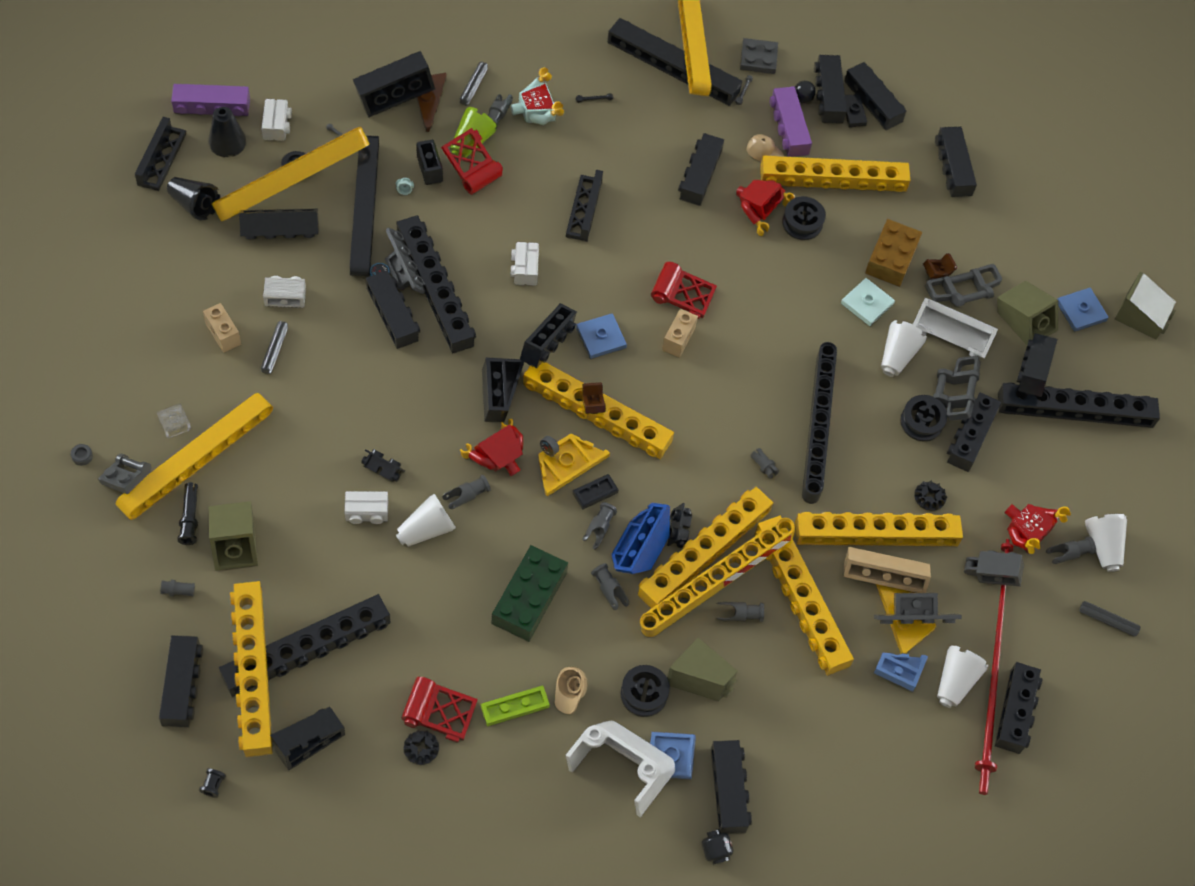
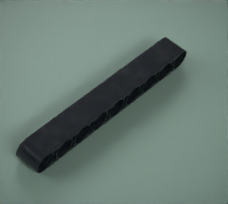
[350,135,379,276]
[802,342,837,504]

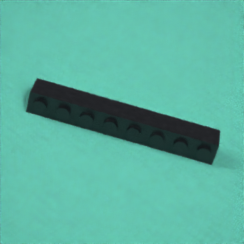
[607,18,742,106]

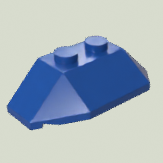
[611,503,670,574]

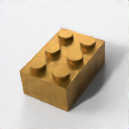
[865,219,922,287]

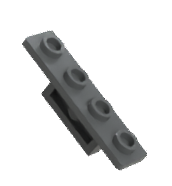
[385,227,426,294]
[874,593,962,624]

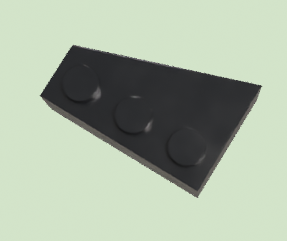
[482,357,524,423]
[271,707,346,771]

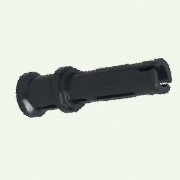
[177,482,198,545]

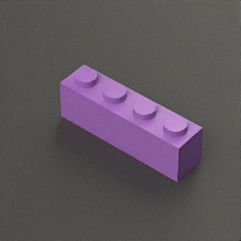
[171,84,250,116]
[769,86,812,157]

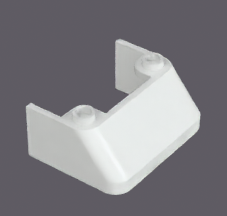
[913,298,998,359]
[566,721,675,817]

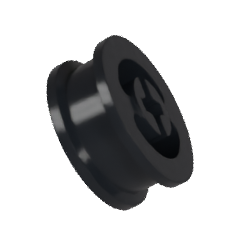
[782,196,826,240]
[900,395,948,441]
[620,665,670,717]

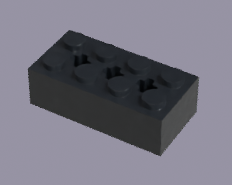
[352,51,435,118]

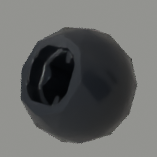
[795,80,816,103]

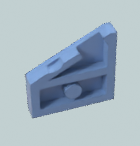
[874,653,928,692]

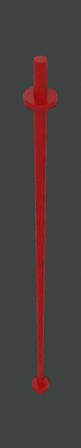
[975,539,1014,795]

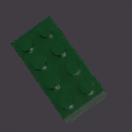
[491,545,568,642]

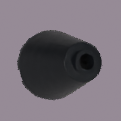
[208,107,246,157]
[167,177,220,221]

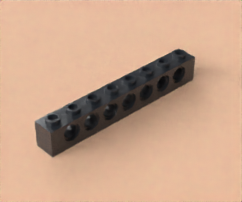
[396,215,476,354]
[998,382,1160,428]
[219,594,391,697]

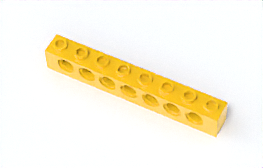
[760,156,911,192]
[523,362,674,460]
[638,487,774,608]
[795,512,963,546]
[755,515,854,676]
[230,581,273,757]

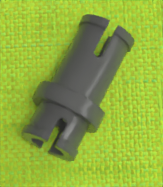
[751,448,779,479]
[160,579,195,597]

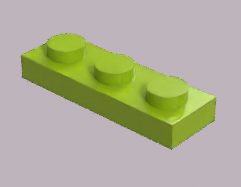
[481,685,550,727]

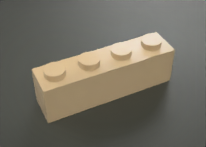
[843,547,931,593]

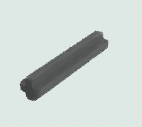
[460,61,488,106]
[261,321,288,374]
[1079,601,1141,636]

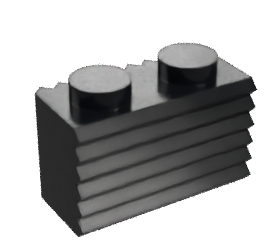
[416,139,443,185]

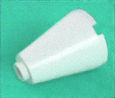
[881,320,927,377]
[396,494,456,547]
[1085,514,1127,572]
[937,646,989,708]

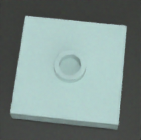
[841,278,895,326]

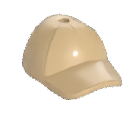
[746,134,784,162]
[555,667,587,714]

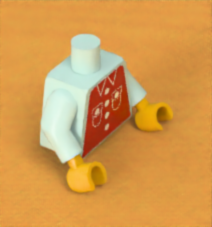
[511,67,564,125]

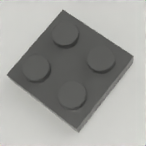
[740,38,778,74]

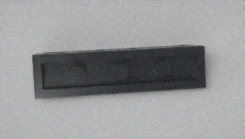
[135,117,187,191]
[565,170,603,242]

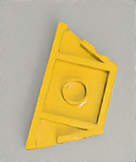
[538,433,610,497]
[876,584,936,654]

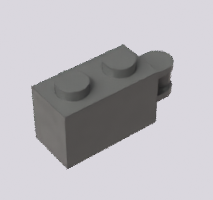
[964,550,1024,587]

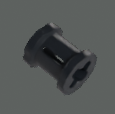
[199,768,226,798]

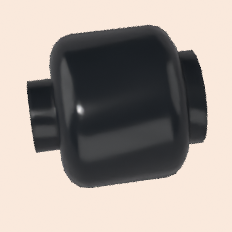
[701,829,734,865]

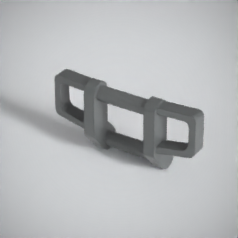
[925,264,1002,307]
[933,356,981,421]

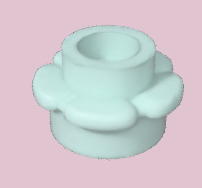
[396,177,414,195]

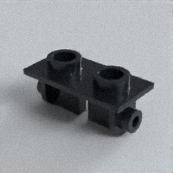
[361,449,406,482]
[667,503,692,548]

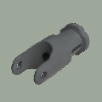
[488,94,513,129]
[442,475,491,509]
[583,502,617,550]
[1046,536,1096,564]
[591,563,629,610]
[716,602,764,622]

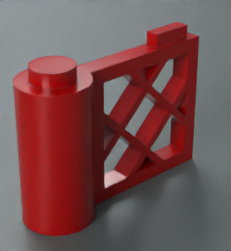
[441,128,503,195]
[651,262,717,319]
[401,677,478,743]

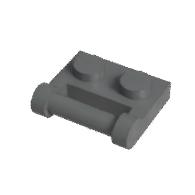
[98,453,152,494]

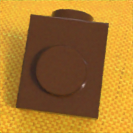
[923,253,957,279]
[582,382,606,414]

